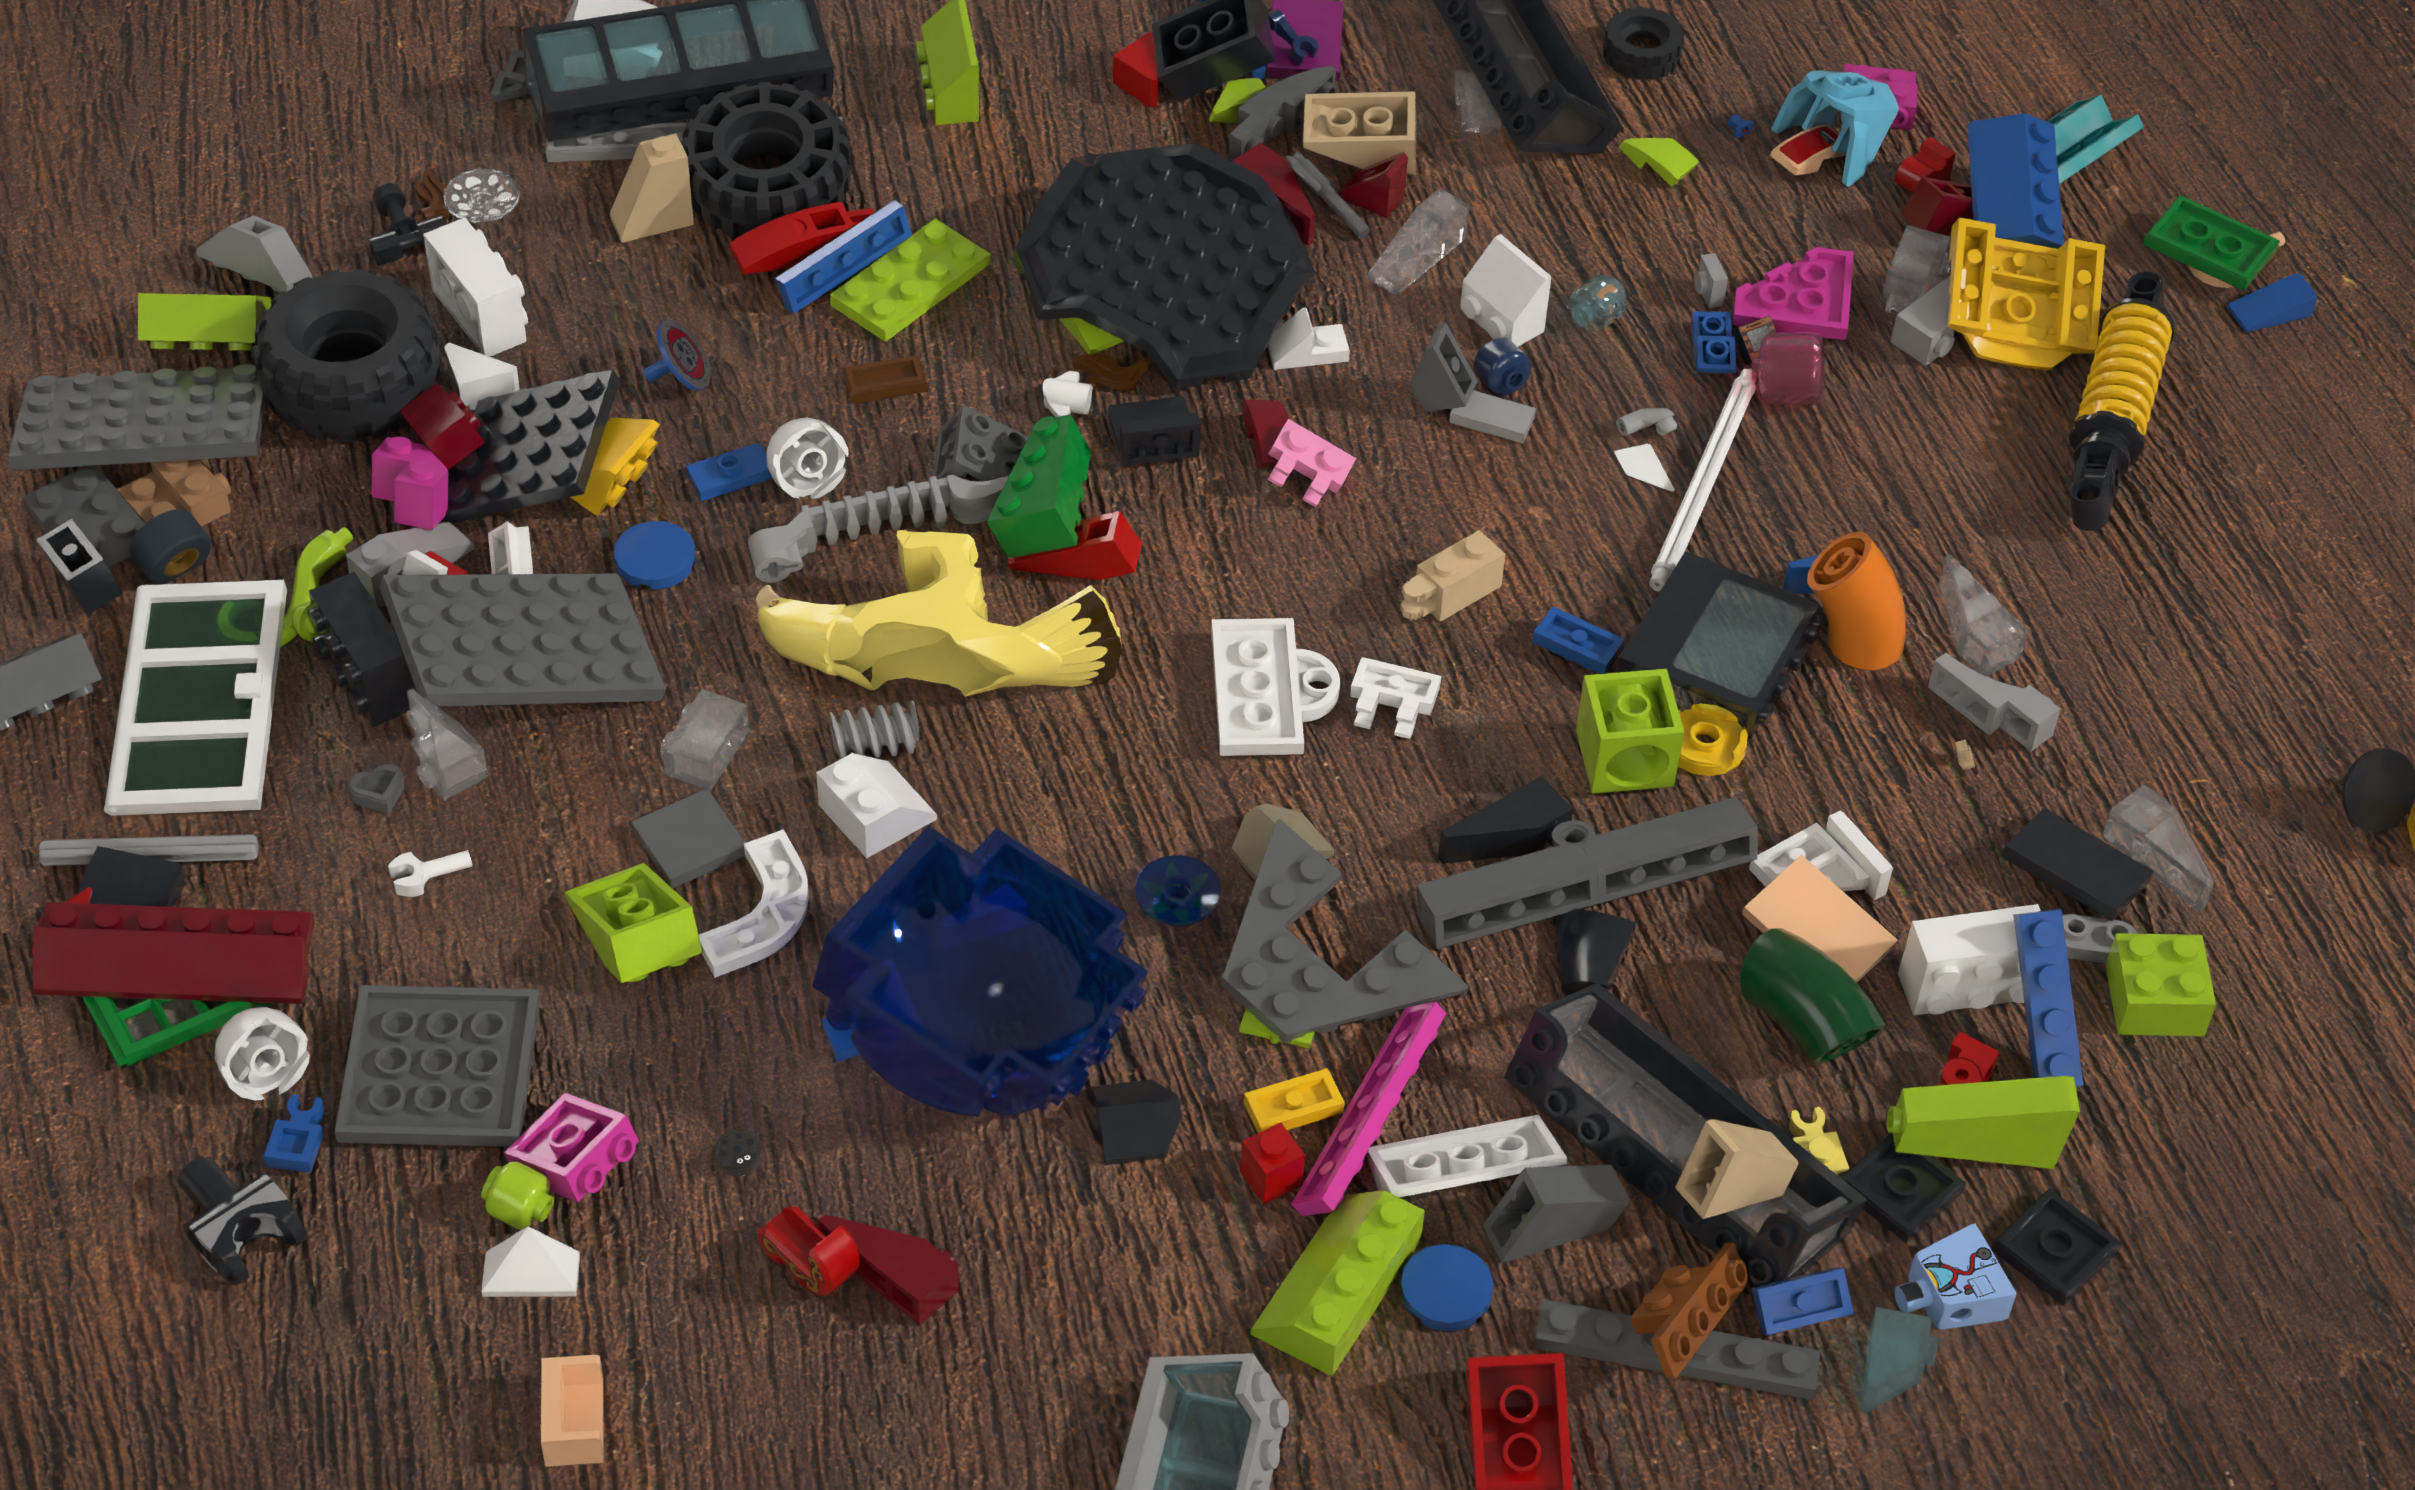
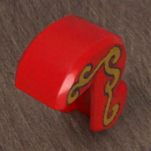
[758,1206,859,1296]

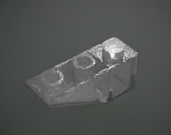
[1939,555,2028,676]
[406,689,488,800]

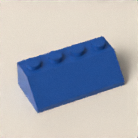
[1967,113,2064,249]

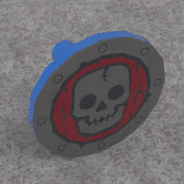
[643,319,711,391]

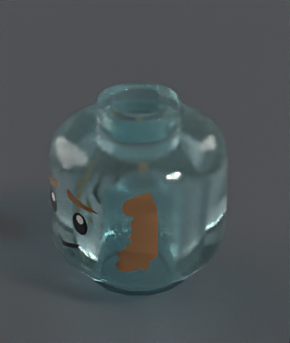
[1570,274,1626,331]

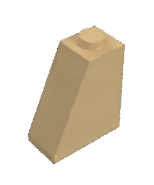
[610,133,694,243]
[1675,1119,1799,1219]

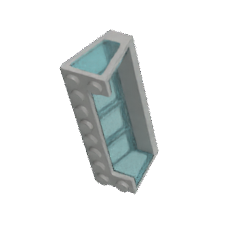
[1115,1353,1289,1490]

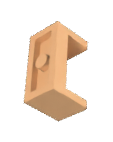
[541,1355,604,1467]

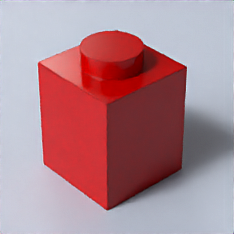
[1240,1122,1305,1205]

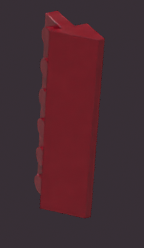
[33,902,315,1004]

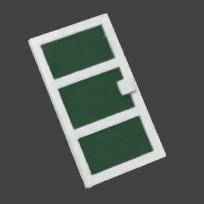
[104,580,287,816]

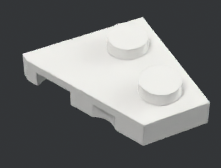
[1749,823,1870,891]

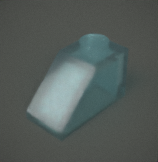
[1859,1307,1938,1413]

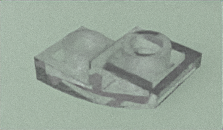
[1455,69,1501,136]

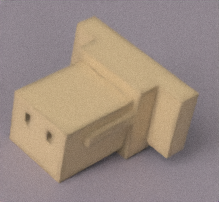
[1955,740,1975,770]

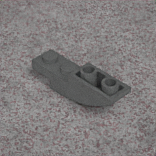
[1228,65,1337,161]

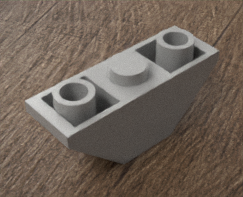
[196,216,312,293]

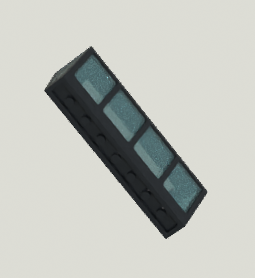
[523,0,834,142]

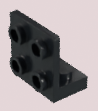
[1108,396,1201,466]

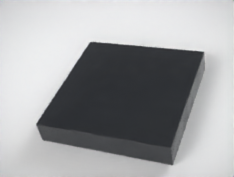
[1841,1133,1967,1244]
[1991,1188,2122,1306]

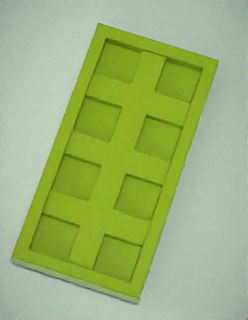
[830,218,990,342]

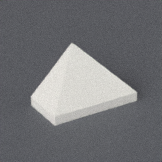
[481,1227,580,1297]

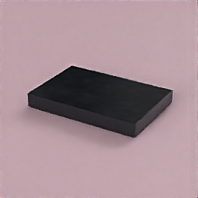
[2001,808,2154,921]

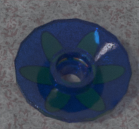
[1135,855,1221,926]

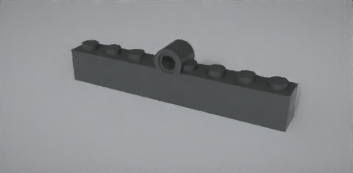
[1416,797,1757,949]

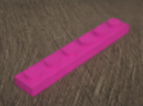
[1291,1001,1446,1217]

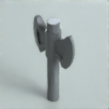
[1285,152,1371,239]

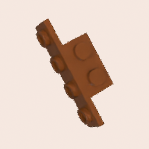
[1630,1242,1748,1379]

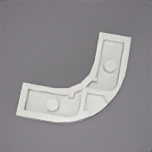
[699,829,808,977]

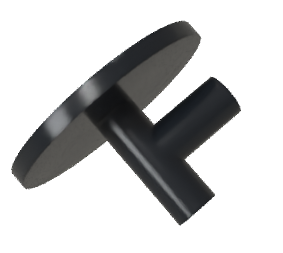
[2342,748,2415,831]

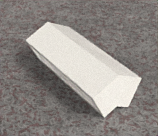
[488,521,533,574]

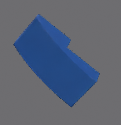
[1691,311,1737,373]

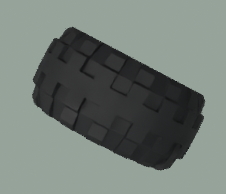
[253,269,441,442]

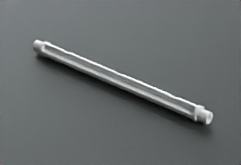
[1649,369,1757,592]

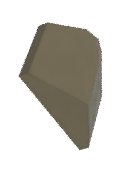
[1231,803,1335,882]

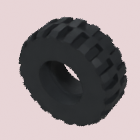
[681,82,851,238]

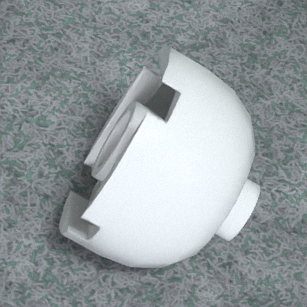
[767,417,848,499]
[214,1007,310,1101]

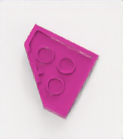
[1732,247,1854,340]

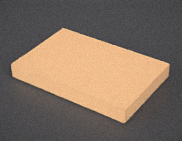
[1742,855,1898,982]

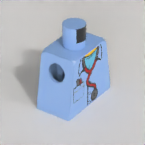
[1894,1223,2017,1330]

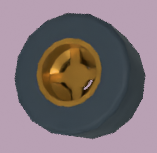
[129,509,212,585]

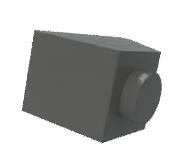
[1410,322,1478,412]

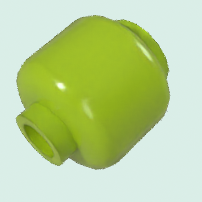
[481,1161,554,1230]

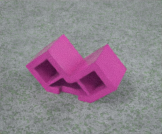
[372,437,448,530]

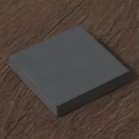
[631,788,745,889]

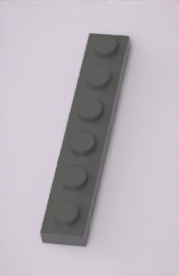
[1534,1299,1820,1400]

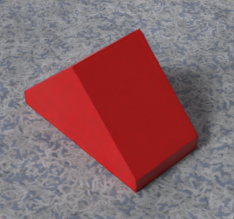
[1113,32,1158,107]

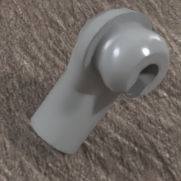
[1616,408,1677,436]

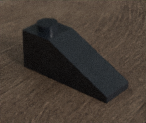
[1438,776,1573,864]

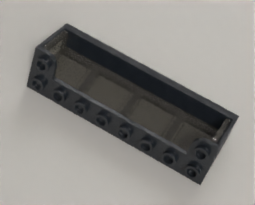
[1433,0,1624,154]

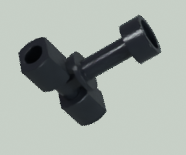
[368,183,446,266]

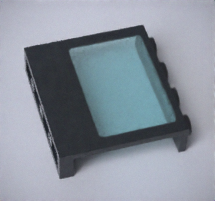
[1617,551,1822,739]

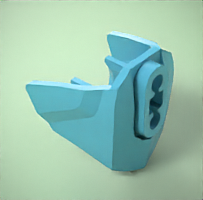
[1771,70,1899,187]

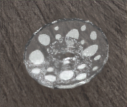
[444,169,519,222]

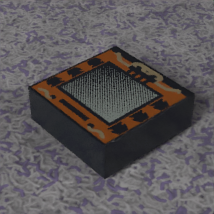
[1733,315,1784,365]

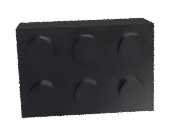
[1152,0,1275,103]
[307,572,418,727]

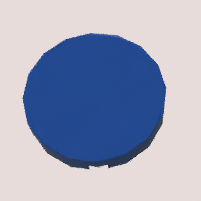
[614,521,696,589]
[1400,1244,1494,1332]

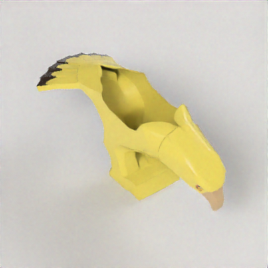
[755,530,1122,697]

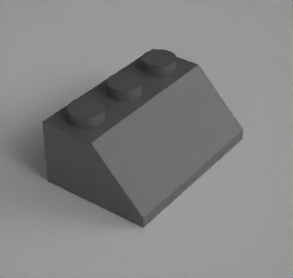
[0,633,102,731]

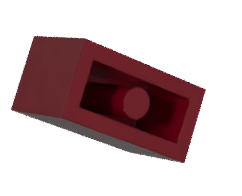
[399,382,485,470]

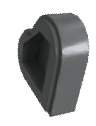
[348,764,405,814]

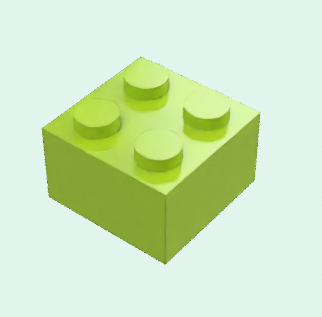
[2105,933,2216,1036]

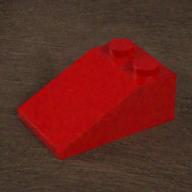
[1465,1353,1573,1490]

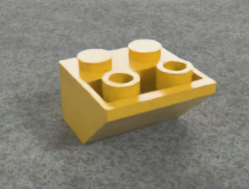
[571,418,660,516]

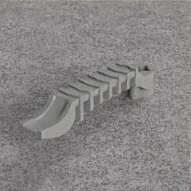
[748,475,1009,583]

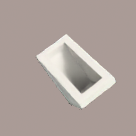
[444,342,520,410]

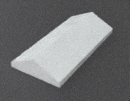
[1366,1114,1567,1197]

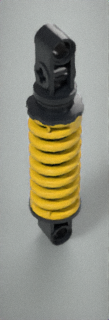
[2069,271,2175,531]

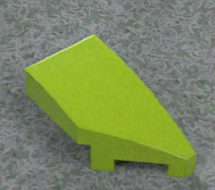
[1209,78,1267,123]
[1619,138,1700,187]

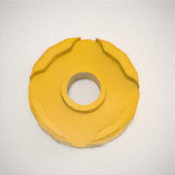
[1678,703,1748,776]

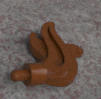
[413,169,459,222]
[1072,353,1152,391]

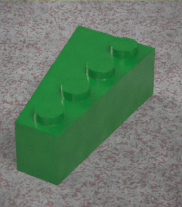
[987,414,1091,558]

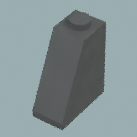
[1482,1165,1631,1262]

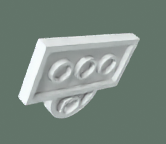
[1211,618,1340,756]

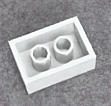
[423,217,528,357]
[1898,904,2041,1016]

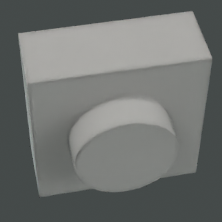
[1694,253,1728,308]

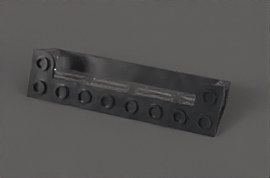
[1503,983,1868,1287]

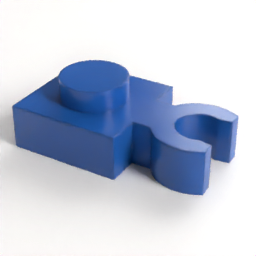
[264,1094,325,1173]

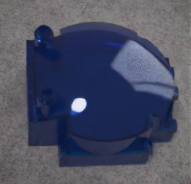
[812,825,1148,1117]

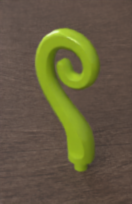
[215,527,353,647]

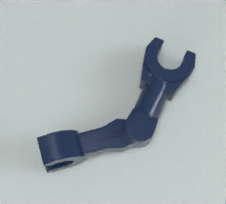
[1268,10,1320,66]

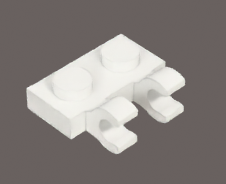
[1350,657,1441,739]

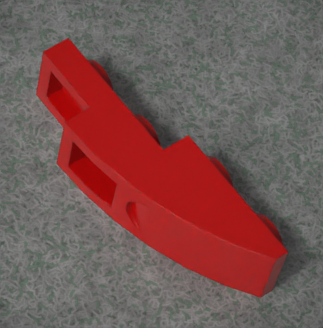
[729,202,875,275]

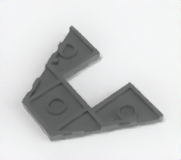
[1221,818,1469,1043]

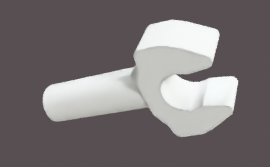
[388,850,472,897]

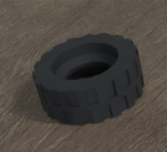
[1603,7,1684,80]

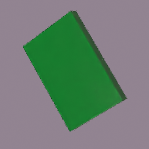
[2143,195,2280,291]

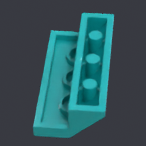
[2046,95,2144,184]

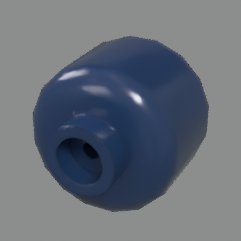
[1473,338,1531,396]

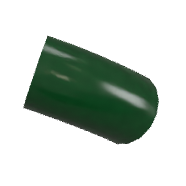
[1740,928,1887,1066]

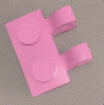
[1268,419,1356,507]

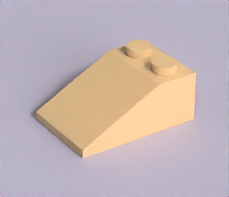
[1303,92,1416,174]

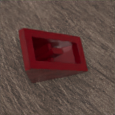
[1337,152,1408,218]

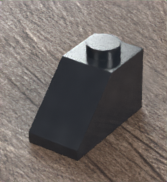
[36,519,123,615]

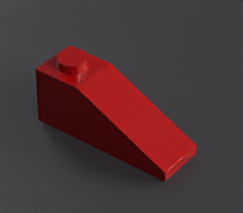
[1007,511,1142,580]

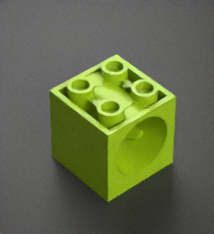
[1576,669,1684,794]

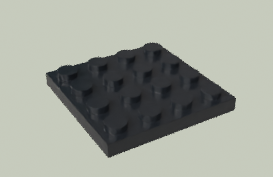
[443,369,620,524]

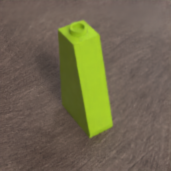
[1887,1076,2080,1169]

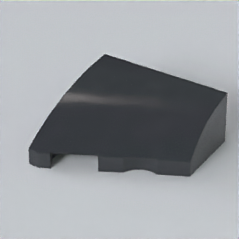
[77,846,185,907]
[1553,909,1636,994]

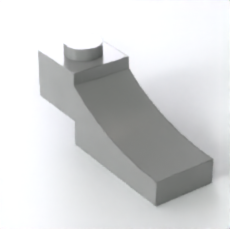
[1928,653,2061,751]

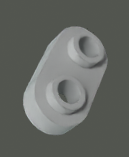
[2062,914,2138,963]

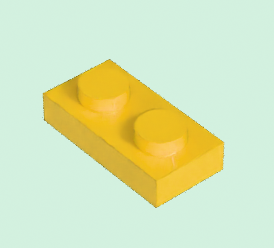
[1244,1068,1345,1133]

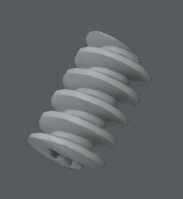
[829,700,919,759]

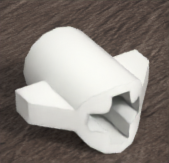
[1043,371,1092,417]

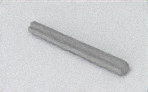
[39,834,259,866]

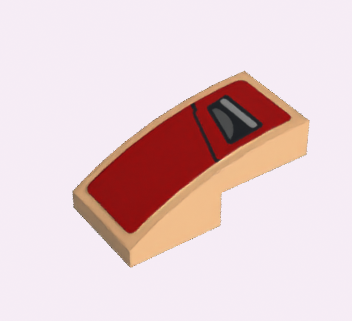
[1770,124,1846,176]

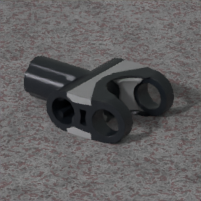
[178,1156,307,1286]

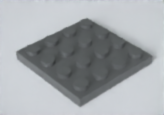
[335,985,540,1147]

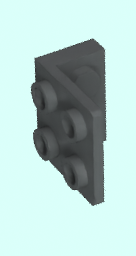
[933,404,1028,481]

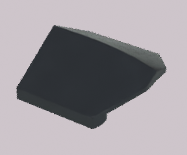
[1091,1079,1182,1165]

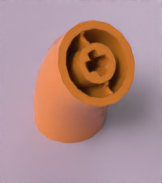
[1807,531,1906,670]

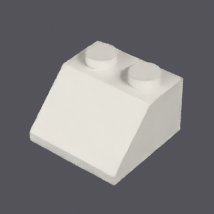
[1460,234,1551,347]
[816,753,937,859]

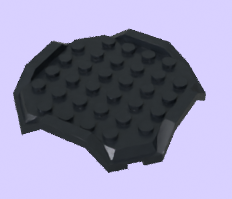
[1013,143,1316,389]

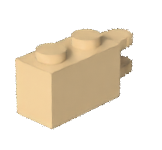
[1400,530,1505,622]

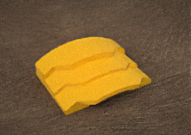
[1948,217,2105,370]

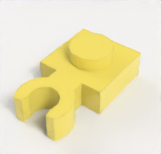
[1789,1107,1849,1178]

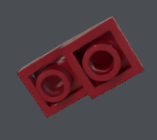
[1242,400,1289,469]

